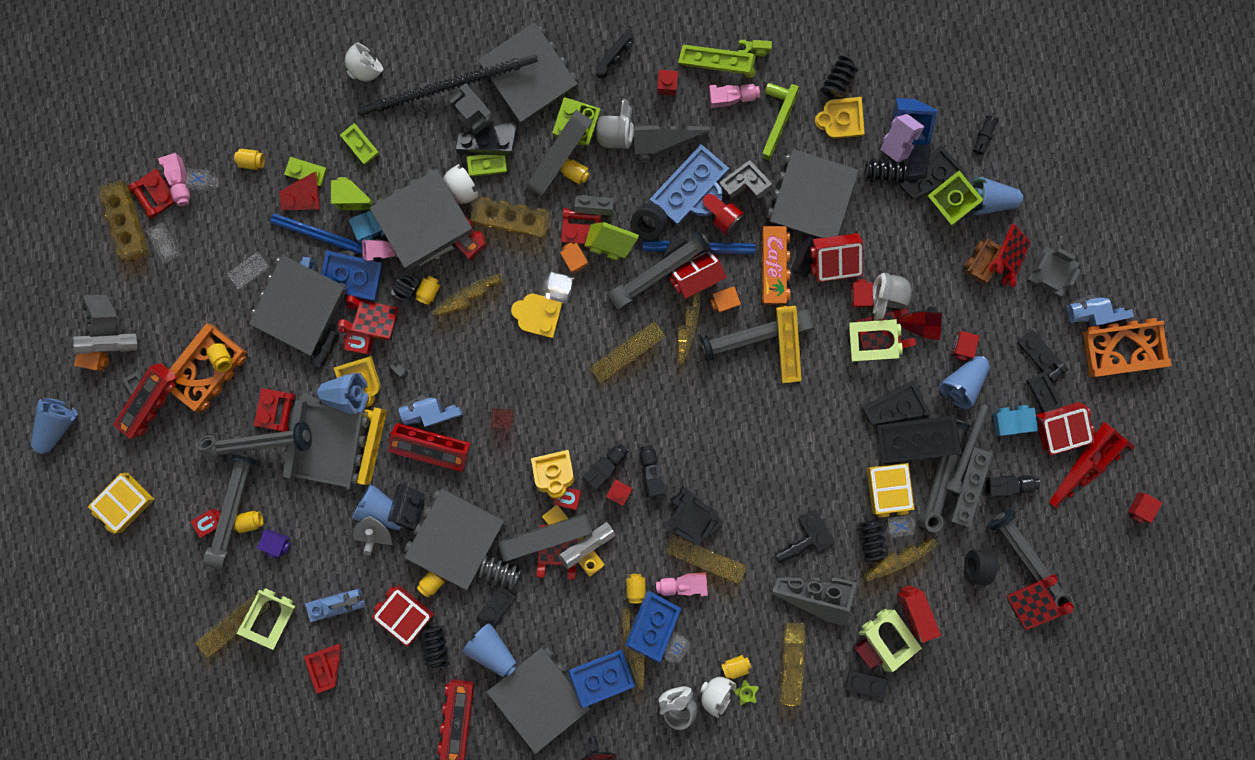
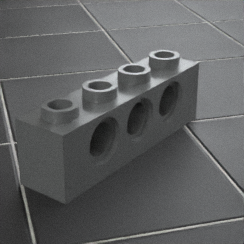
[947,447,992,527]

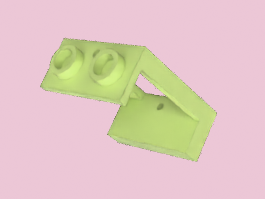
[849,319,903,362]
[237,588,295,650]
[858,609,922,672]

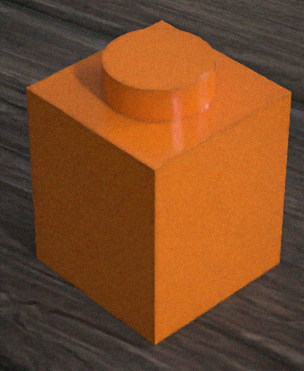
[560,243,589,274]
[710,286,741,314]
[74,352,109,371]

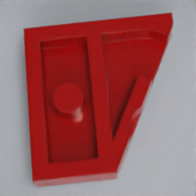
[279,171,320,211]
[304,643,342,694]

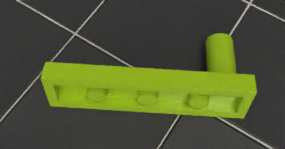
[678,45,756,78]
[762,83,799,161]

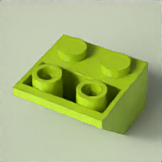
[552,97,601,146]

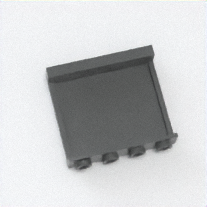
[478,22,579,126]
[766,149,859,238]
[370,169,474,270]
[249,255,349,356]
[283,400,369,490]
[404,487,504,590]
[487,645,591,754]

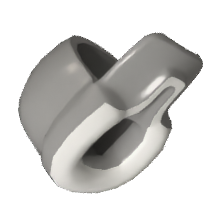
[595,99,634,149]
[873,273,912,321]
[658,686,697,730]

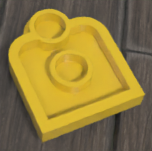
[815,97,865,139]
[511,294,563,338]
[334,356,381,408]
[531,450,574,498]

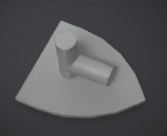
[353,516,392,555]

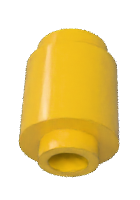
[234,149,265,170]
[560,159,590,185]
[415,275,441,305]
[207,344,232,372]
[233,511,264,533]
[417,571,446,597]
[626,574,646,603]
[722,655,751,680]

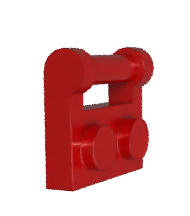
[128,169,176,219]
[561,208,601,244]
[254,388,296,432]

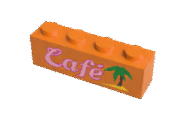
[762,226,790,305]

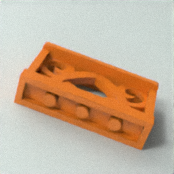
[1082,318,1172,378]
[169,323,248,412]

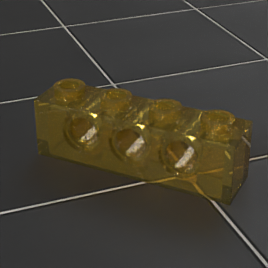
[99,180,150,262]
[470,197,551,239]

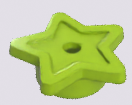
[734,680,759,705]

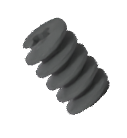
[479,554,522,591]

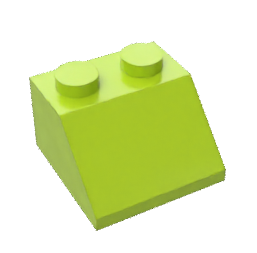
[928,171,984,225]
[331,177,374,210]
[585,222,639,261]

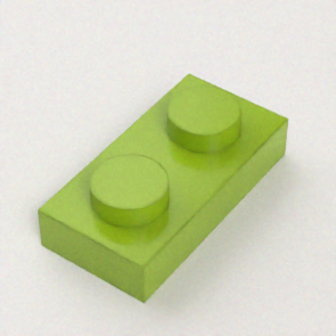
[340,123,380,165]
[467,155,507,177]
[284,157,327,187]

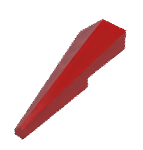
[1049,421,1135,508]

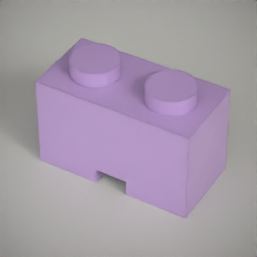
[881,114,924,162]

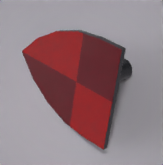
[897,307,942,340]
[580,736,617,760]

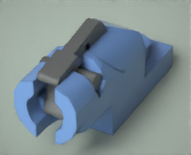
[1066,294,1134,327]
[399,395,463,427]
[305,589,365,622]

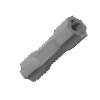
[72,334,137,354]
[558,522,615,569]

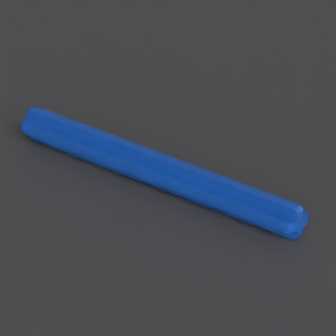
[270,214,378,259]
[642,240,756,255]

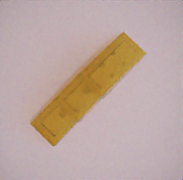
[432,273,505,317]
[678,291,701,365]
[590,321,665,383]
[665,534,747,584]
[862,537,938,581]
[195,592,271,658]
[622,608,644,690]
[781,622,805,706]

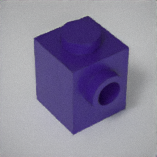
[257,529,291,558]

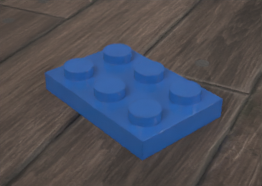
[321,250,383,300]
[625,591,681,662]
[567,649,635,708]

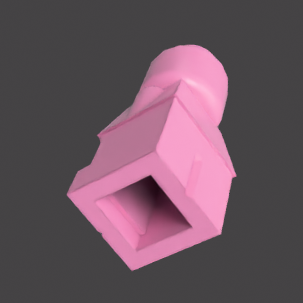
[709,84,760,108]
[158,153,190,206]
[362,239,398,260]
[656,572,708,596]

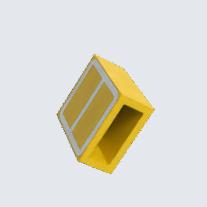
[867,463,914,517]
[88,473,155,534]

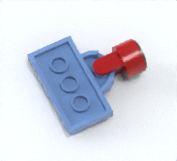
[650,144,744,236]

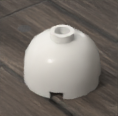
[345,42,383,82]
[443,164,478,204]
[700,677,736,718]

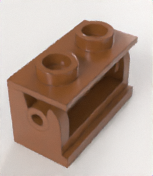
[964,238,1001,284]

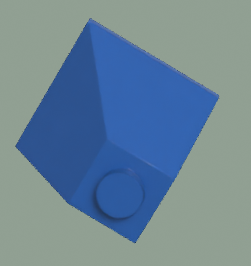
[893,98,937,145]

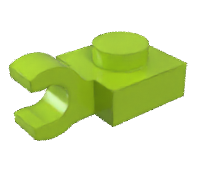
[738,40,772,57]

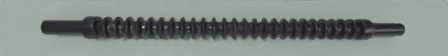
[357,54,538,115]

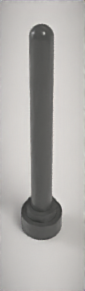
[945,404,988,494]

